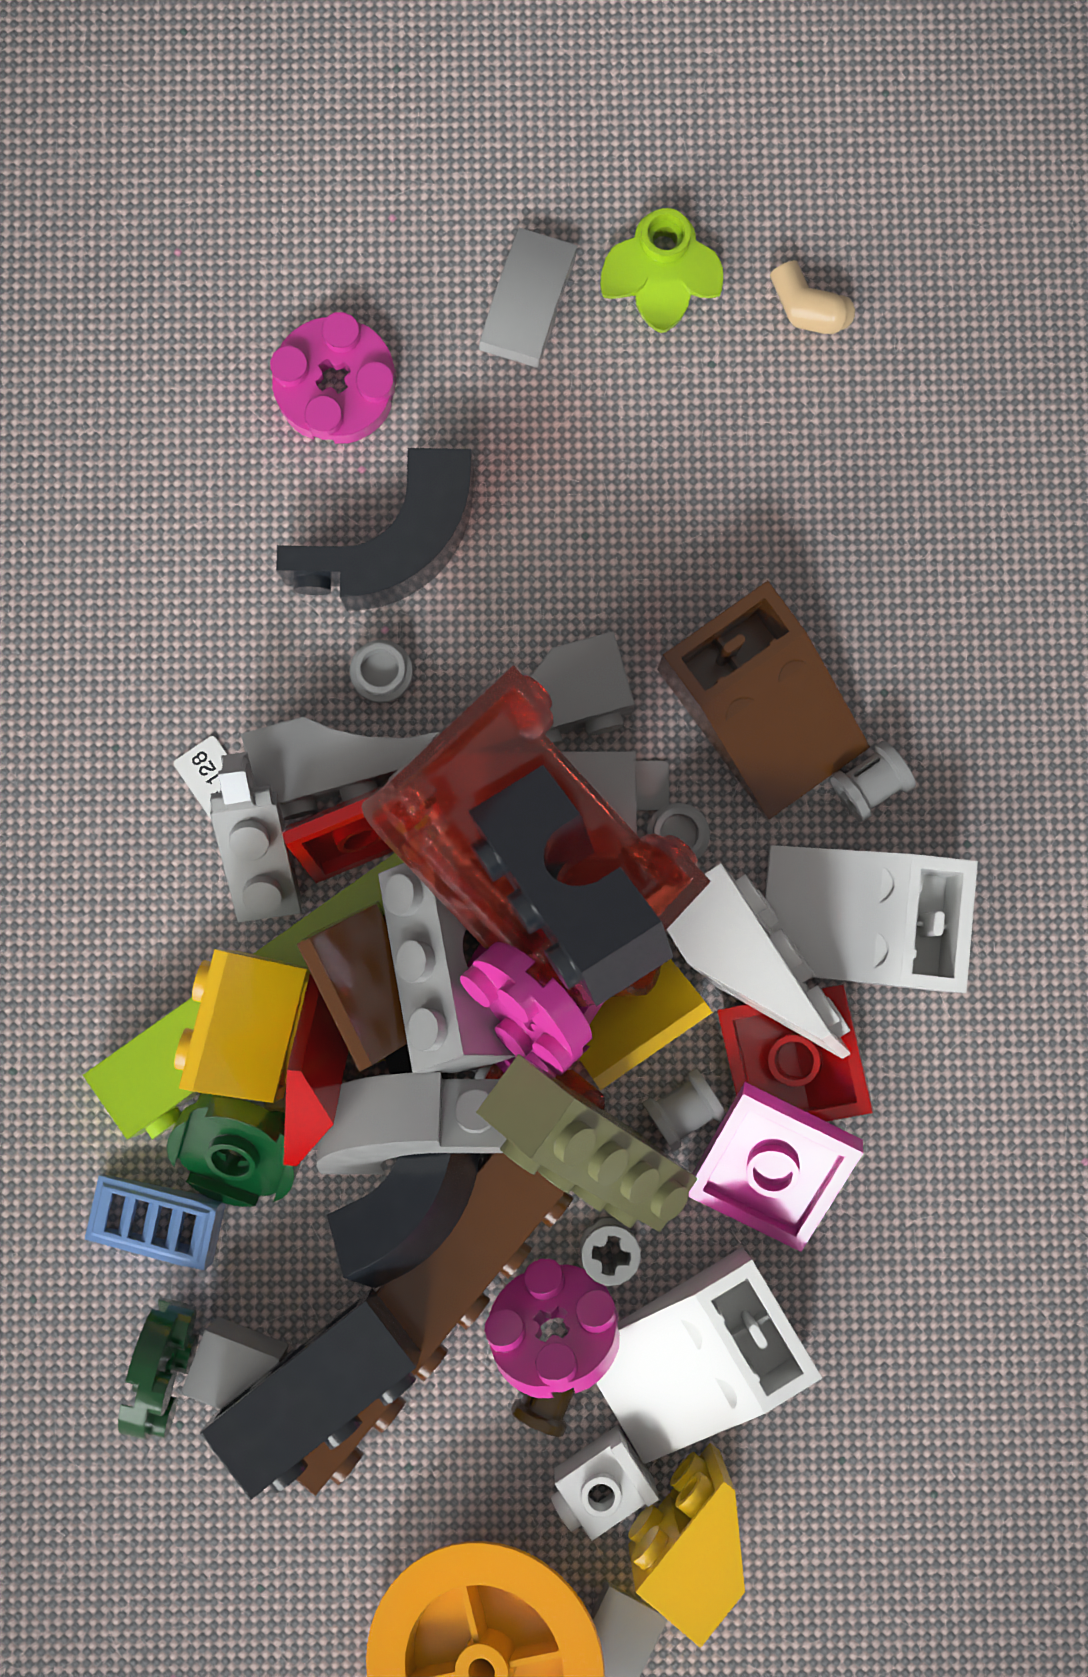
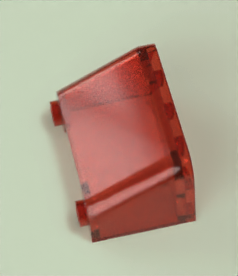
[361,665,711,1008]

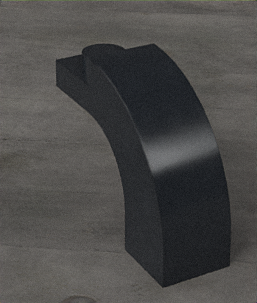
[276,448,474,611]
[327,1043,480,1289]

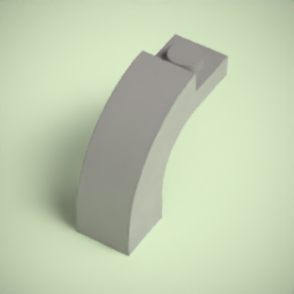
[316,1072,506,1175]

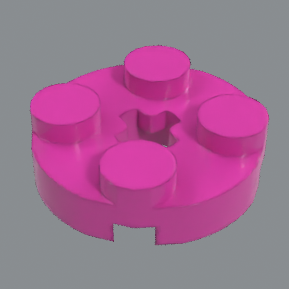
[270,312,396,444]
[460,942,592,1075]
[484,1259,620,1398]

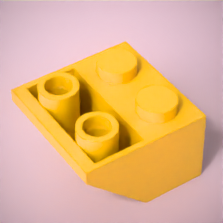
[174,949,311,1103]
[628,1443,745,1648]

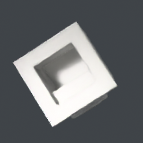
[551,1424,659,1541]

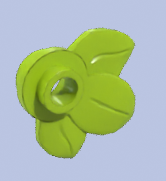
[600,208,723,333]

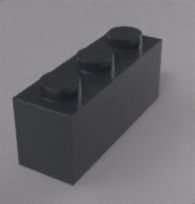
[200,1288,421,1500]

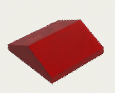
[282,776,425,884]
[283,974,349,1166]
[717,983,874,1122]

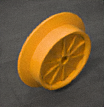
[366,1541,605,1677]

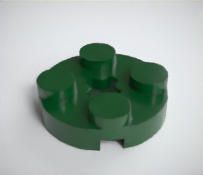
[167,1093,301,1207]
[118,1297,199,1440]

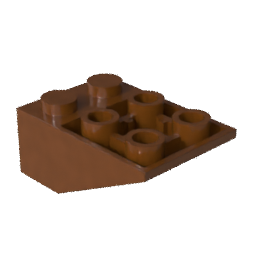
[657,580,870,821]

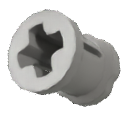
[830,741,916,822]
[642,1068,726,1152]
[580,1217,641,1286]

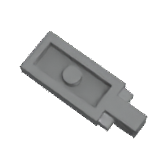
[210,752,302,922]

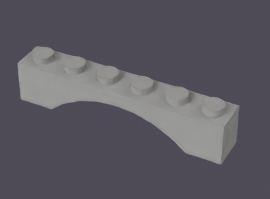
[241,631,635,820]

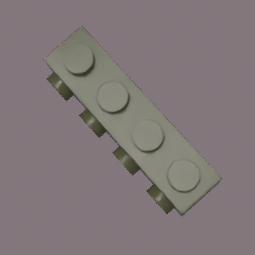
[476,1054,698,1232]

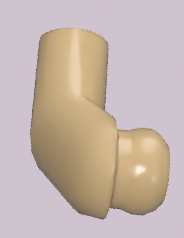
[770,260,855,334]

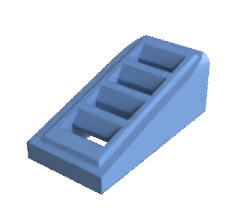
[85,1174,226,1271]

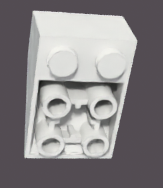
[765,845,978,993]
[653,863,851,1059]
[597,1247,822,1464]

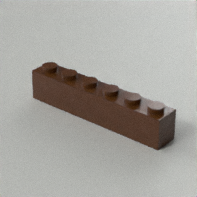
[296,1153,574,1496]

